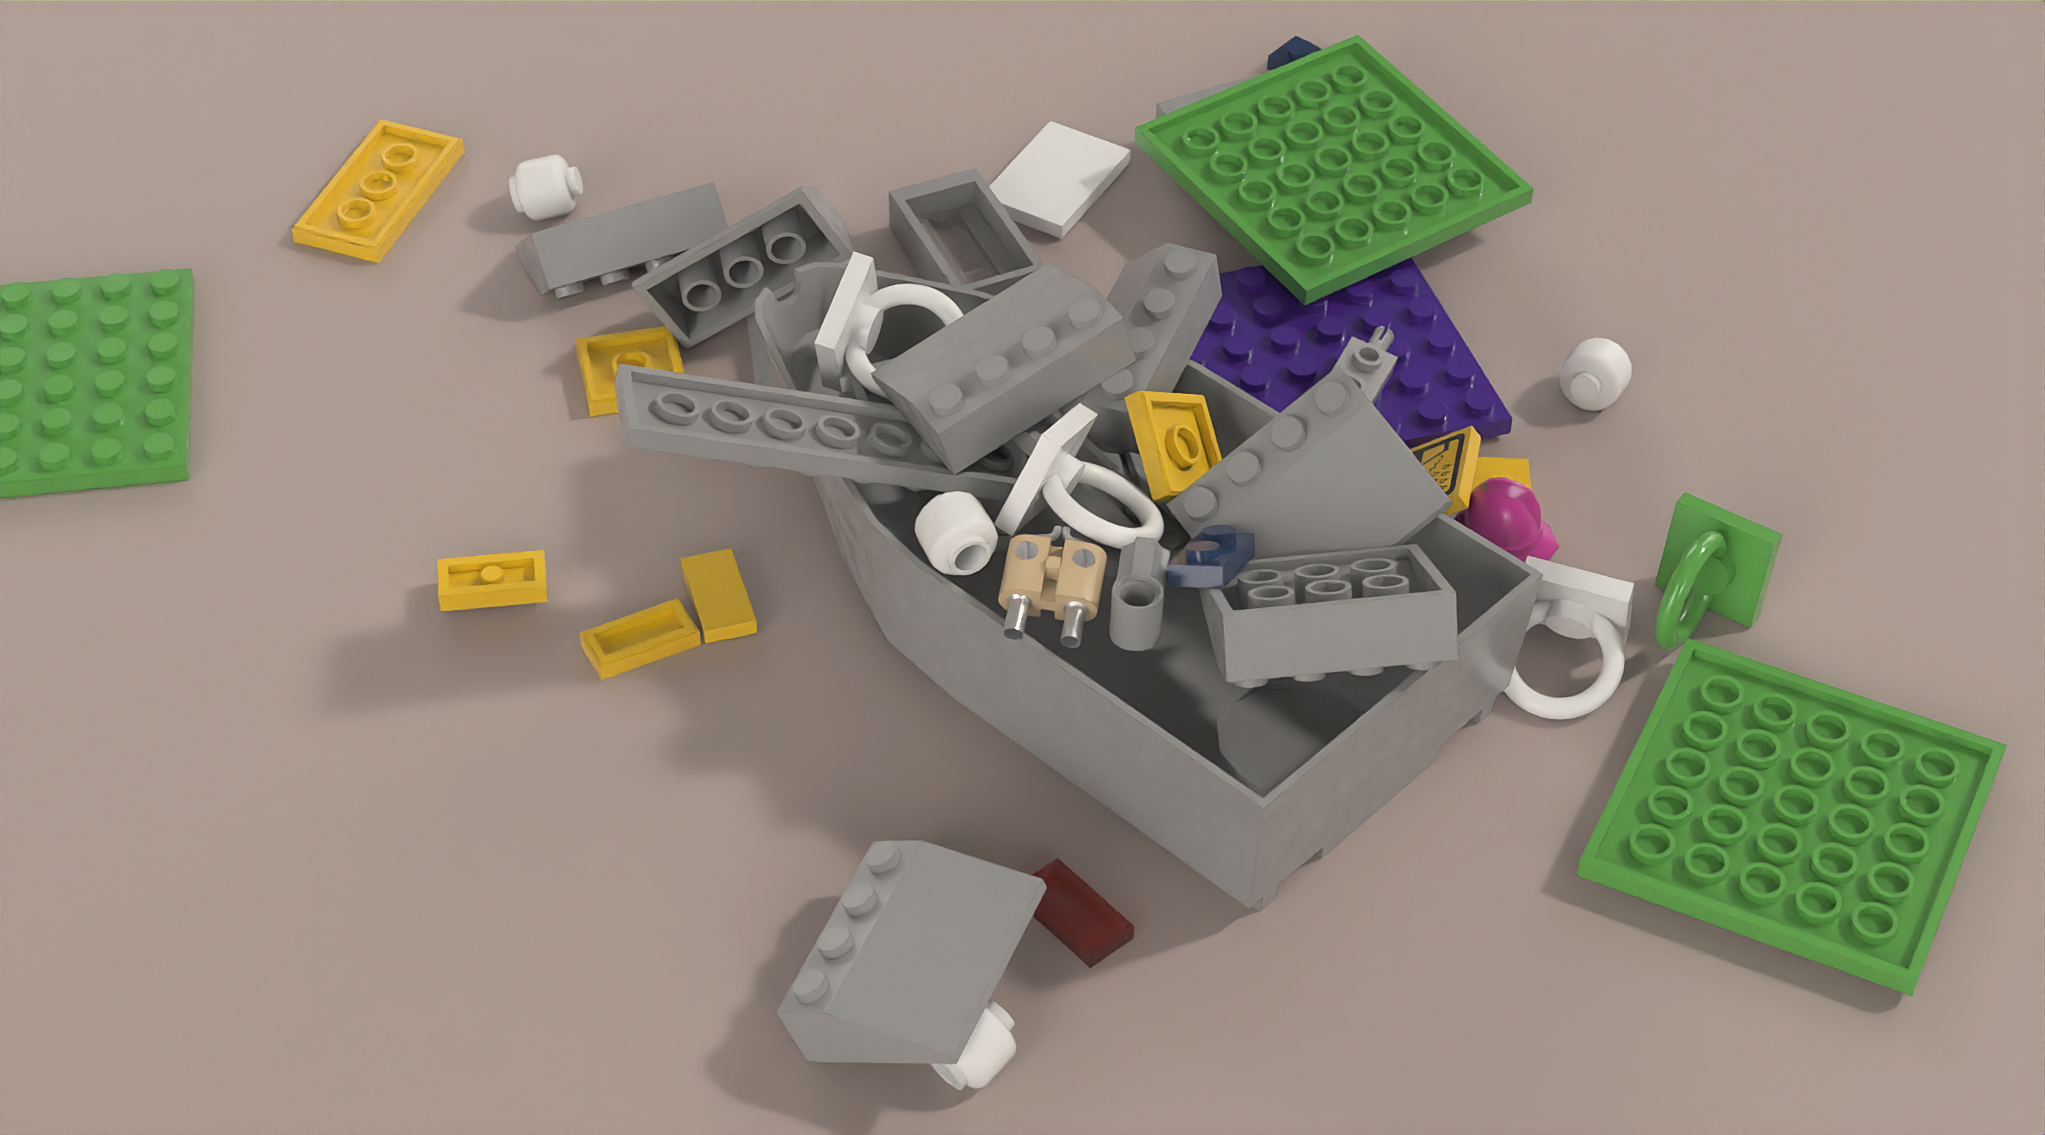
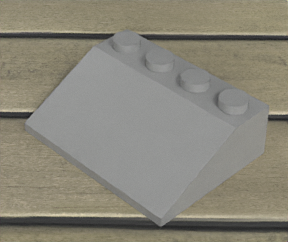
[871,263,1136,475]
[1166,365,1453,560]
[1198,544,1458,688]
[776,840,1047,1064]

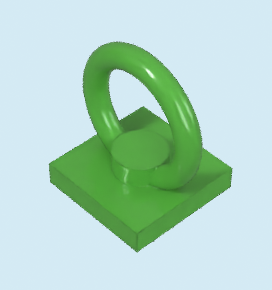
[1654,492,1783,651]

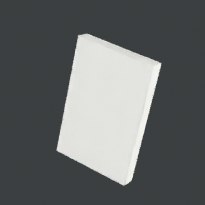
[989,121,1131,239]

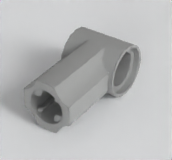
[1109,537,1170,651]

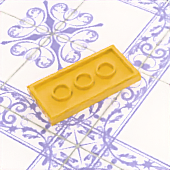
[292,119,465,263]

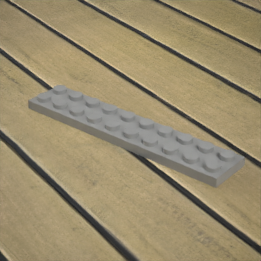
[614,364,1152,507]

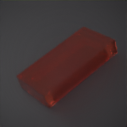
[1031,858,1134,968]

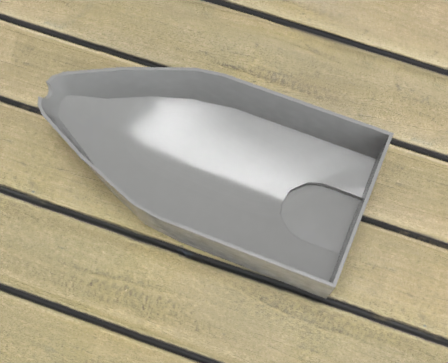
[754,262,1543,911]

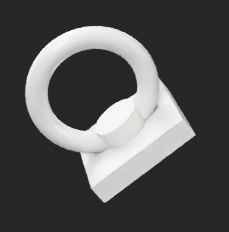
[815,252,964,399]
[994,403,1164,549]
[1503,556,1634,720]

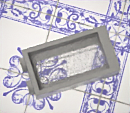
[889,168,1044,296]

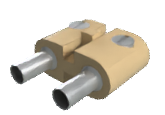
[998,526,1107,648]

